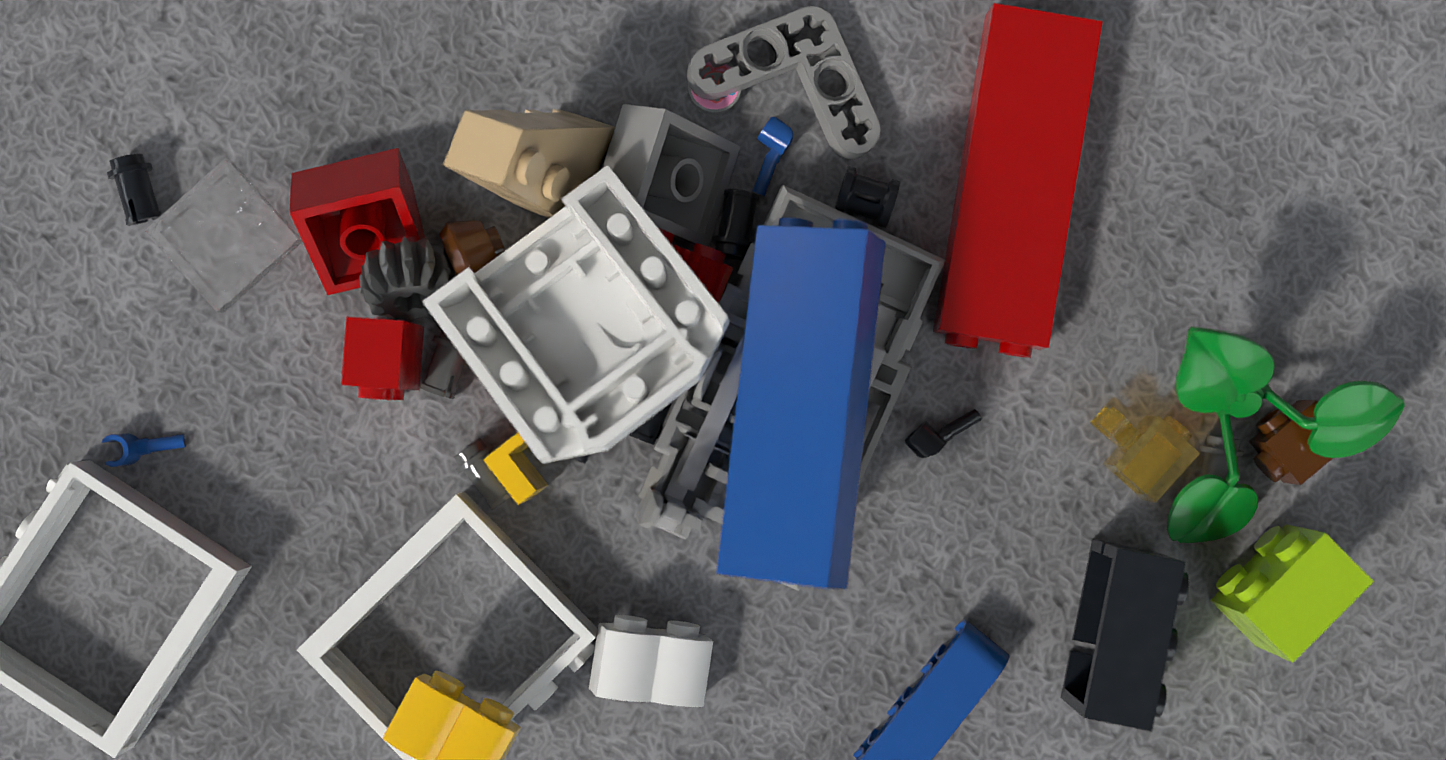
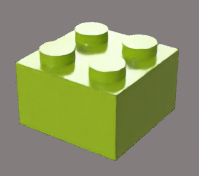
[1210,524,1374,663]

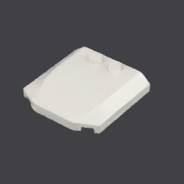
[422,165,730,463]

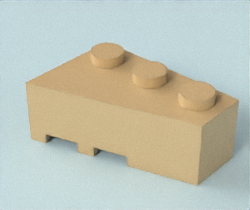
[443,109,615,218]

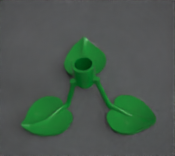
[1167,327,1405,543]

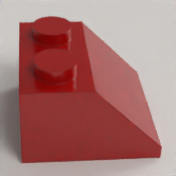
[289,148,425,295]

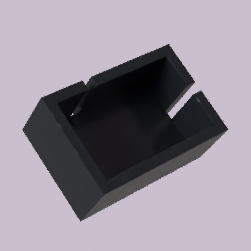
[1061,539,1189,732]

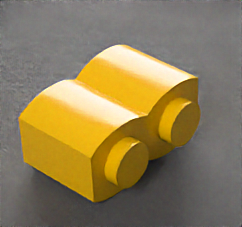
[382,671,521,760]

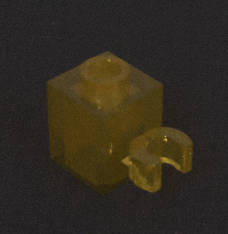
[1090,406,1200,503]

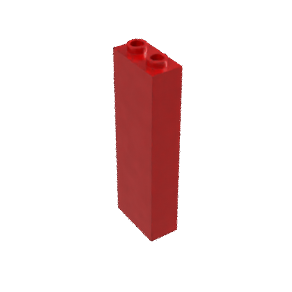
[933,3,1103,358]

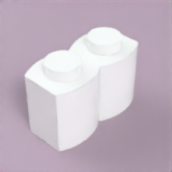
[589,615,713,707]

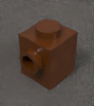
[1249,400,1333,485]

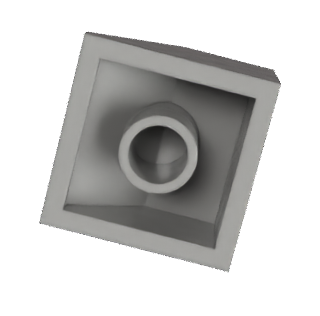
[603,104,741,247]

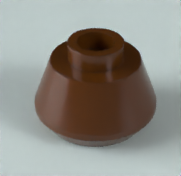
[439,220,506,276]

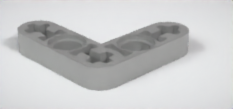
[687,6,881,160]

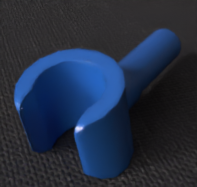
[753,117,793,196]
[102,434,186,467]

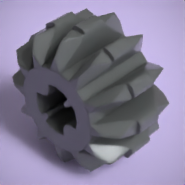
[359,236,455,323]

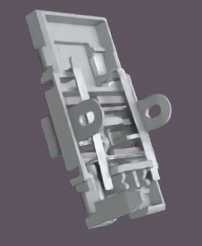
[634,185,945,591]

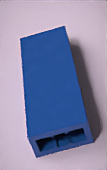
[716,217,886,589]

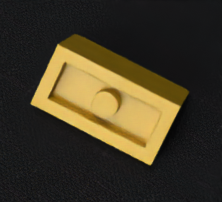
[483,432,548,505]

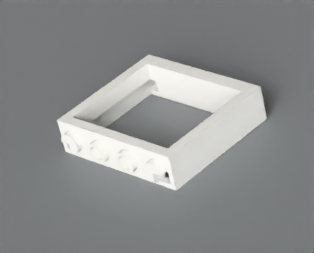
[0,460,252,758]
[297,492,598,760]

